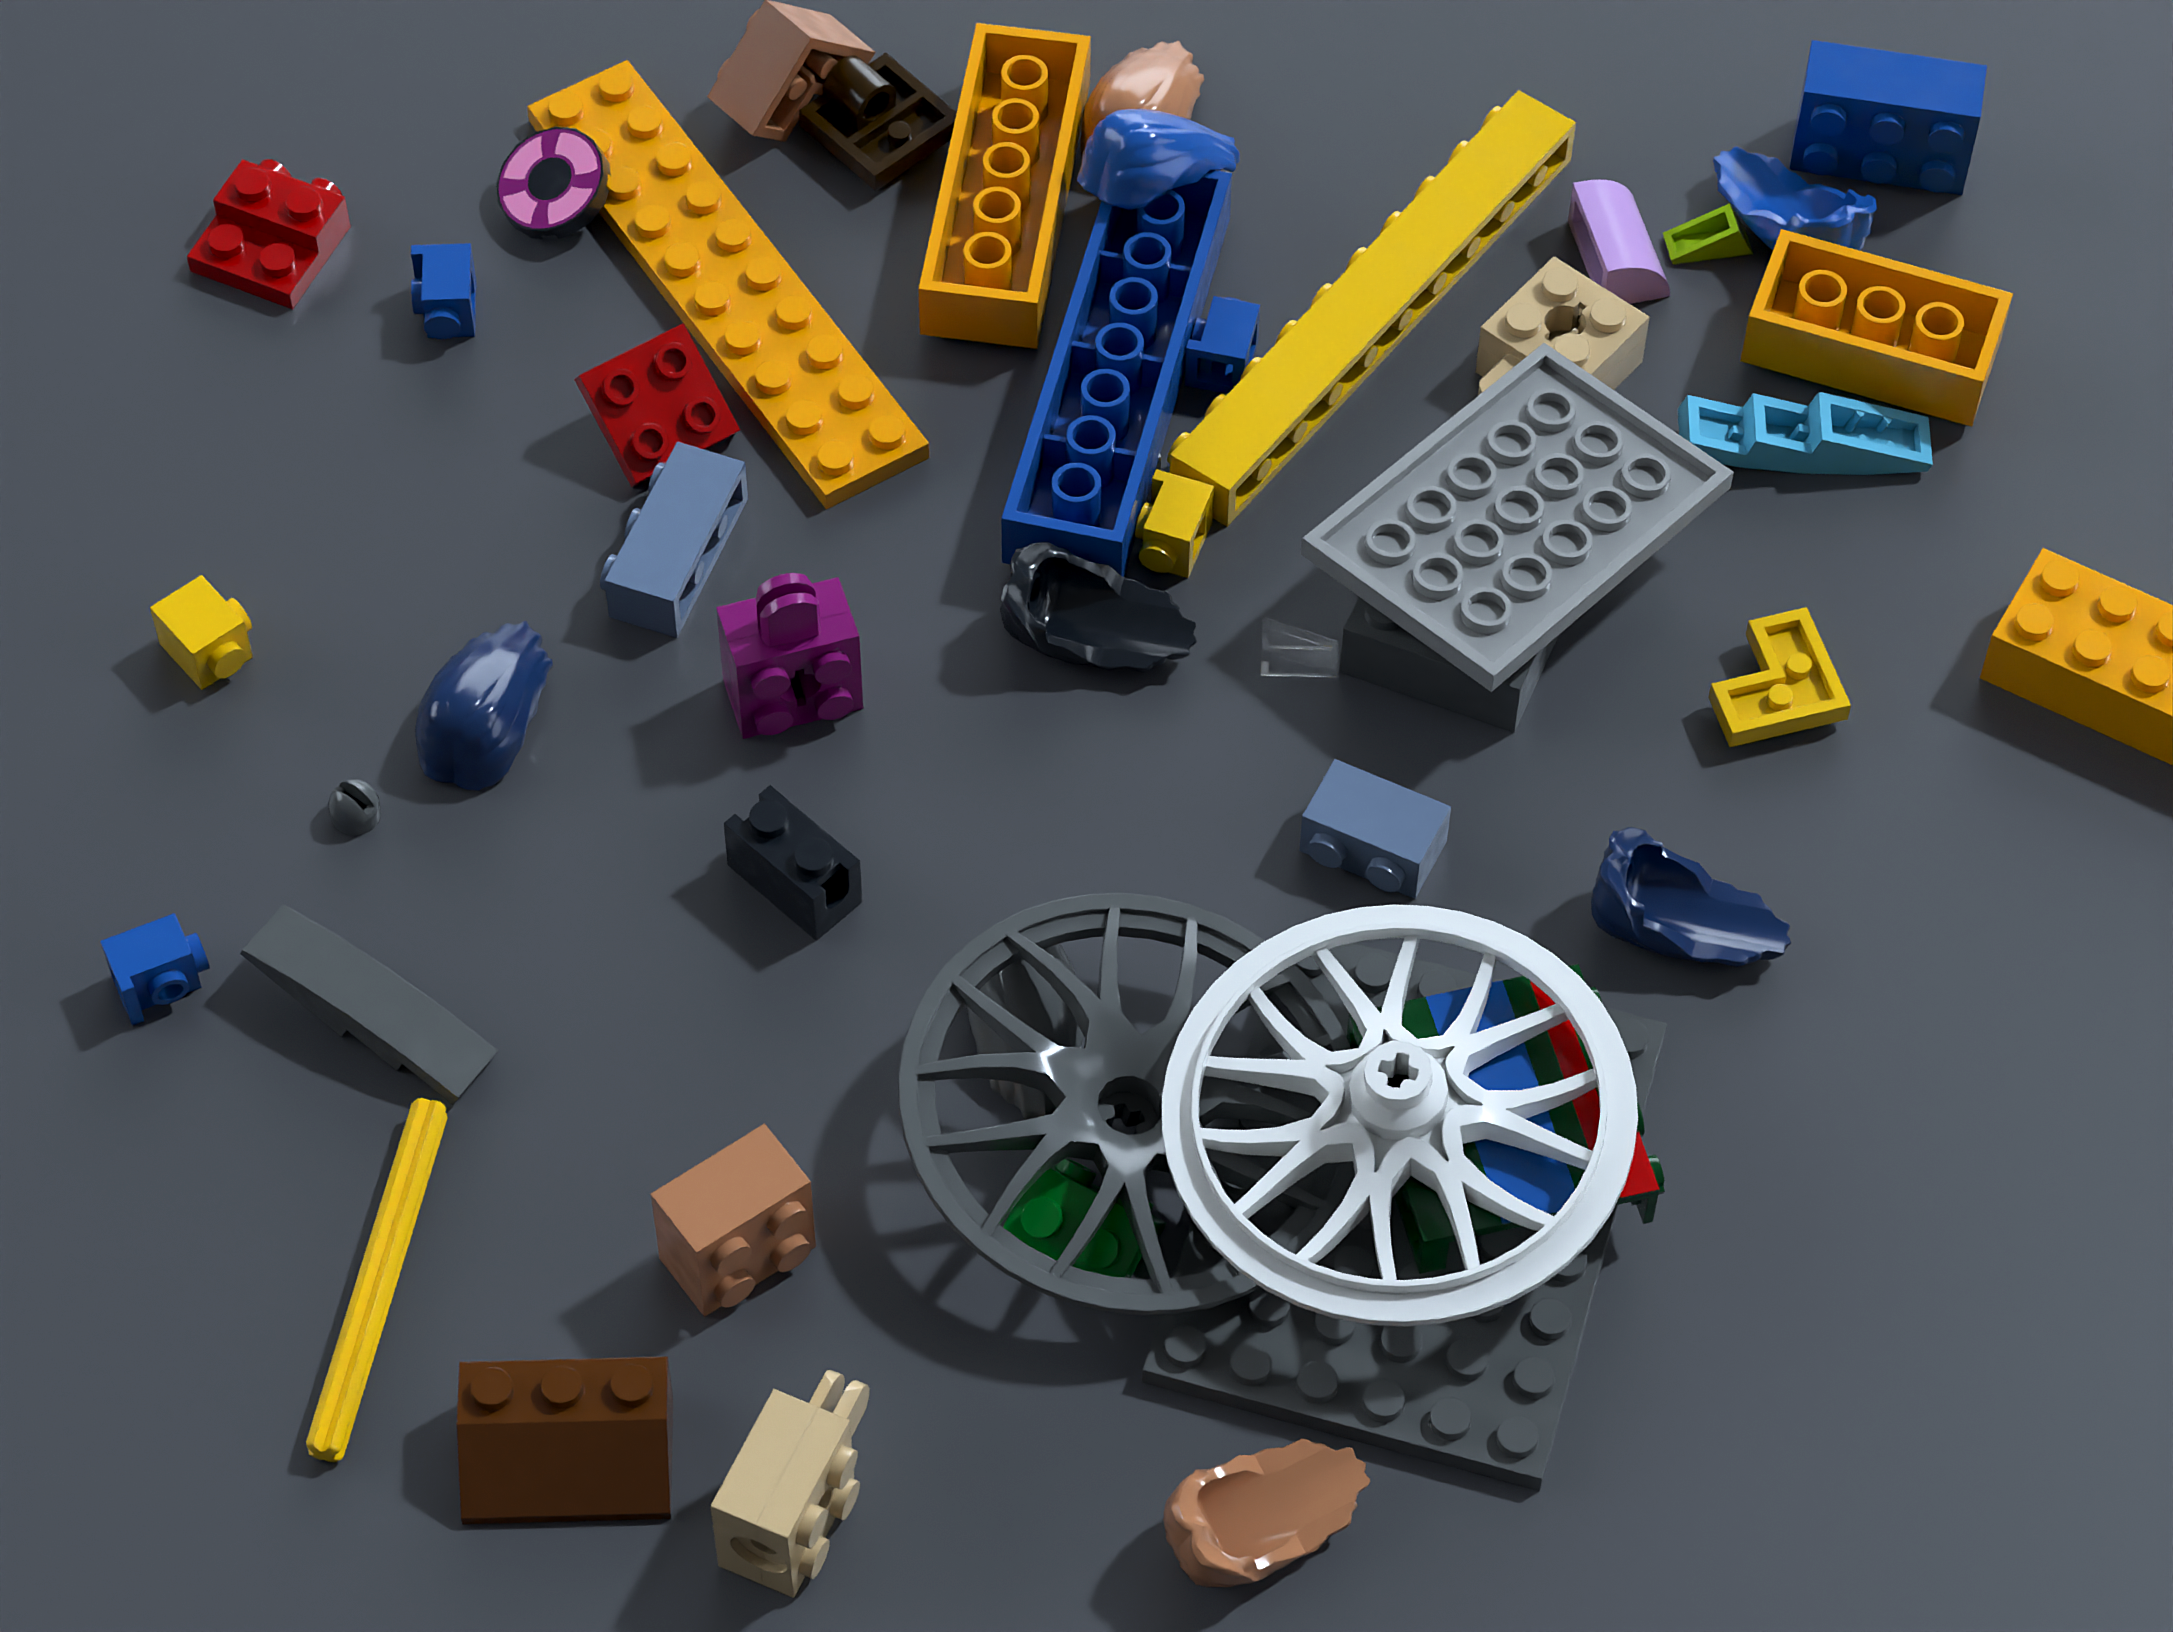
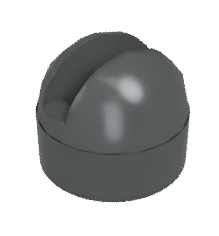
[328,779,381,836]

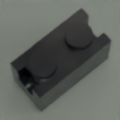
[723,785,863,941]

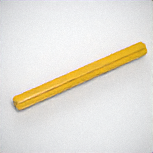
[306,1098,448,1462]

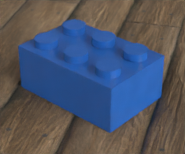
[1789,40,1987,195]

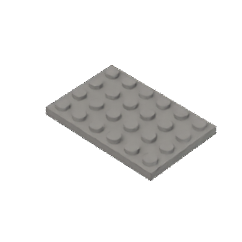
[1301,343,1734,692]

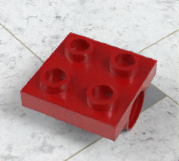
[574,323,740,487]

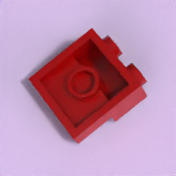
[187,159,351,310]

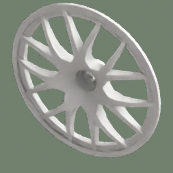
[1162,905,1638,1326]

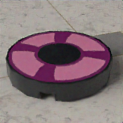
[496,126,611,240]

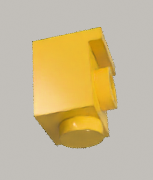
[1135,469,1214,578]

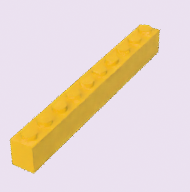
[1167,90,1576,527]

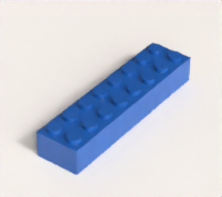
[1001,169,1232,577]

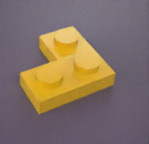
[1708,607,1851,747]

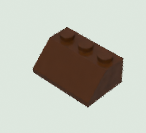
[457,1356,673,1524]

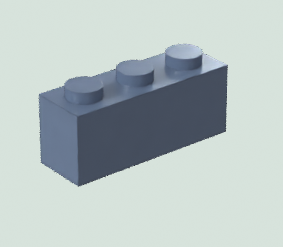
[600,442,748,638]

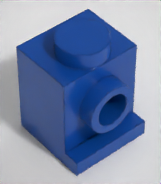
[411,243,477,339]
[1185,296,1260,394]
[100,913,210,1025]

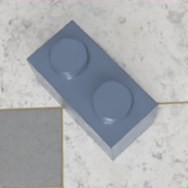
[1299,759,1451,899]

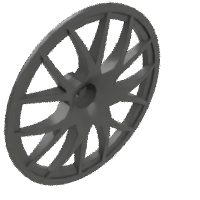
[898,893,1355,1315]

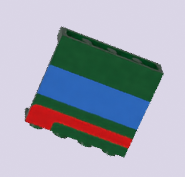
[1347,964,1665,1274]

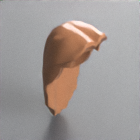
[1080,40,1204,156]
[1163,1439,1371,1587]

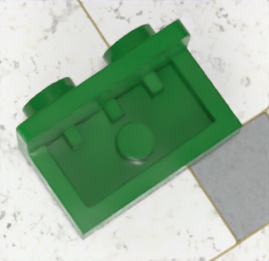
[1003,1158,1167,1278]

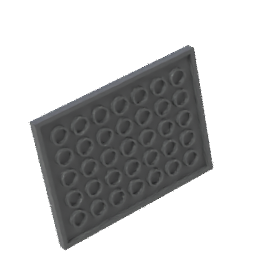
[1142,926,1667,1491]

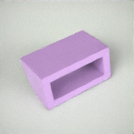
[1568,179,1670,304]

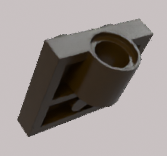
[799,53,957,191]

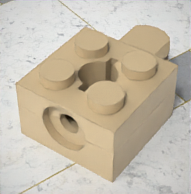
[1476,257,1650,396]
[711,1370,870,1598]

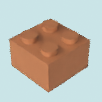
[651,1123,816,1317]

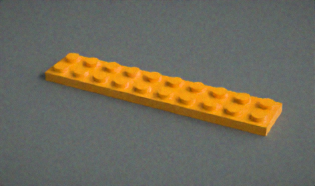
[527,60,930,510]

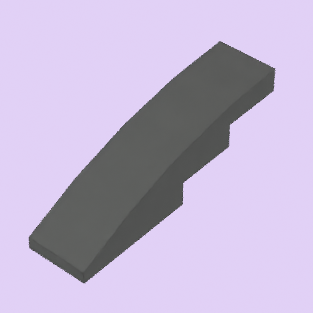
[240,904,499,1105]

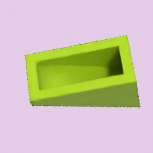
[1663,203,1753,264]

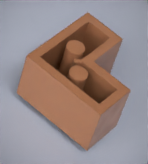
[707,0,876,142]

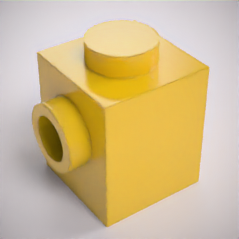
[150,575,253,690]

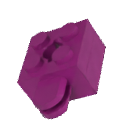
[716,573,864,739]

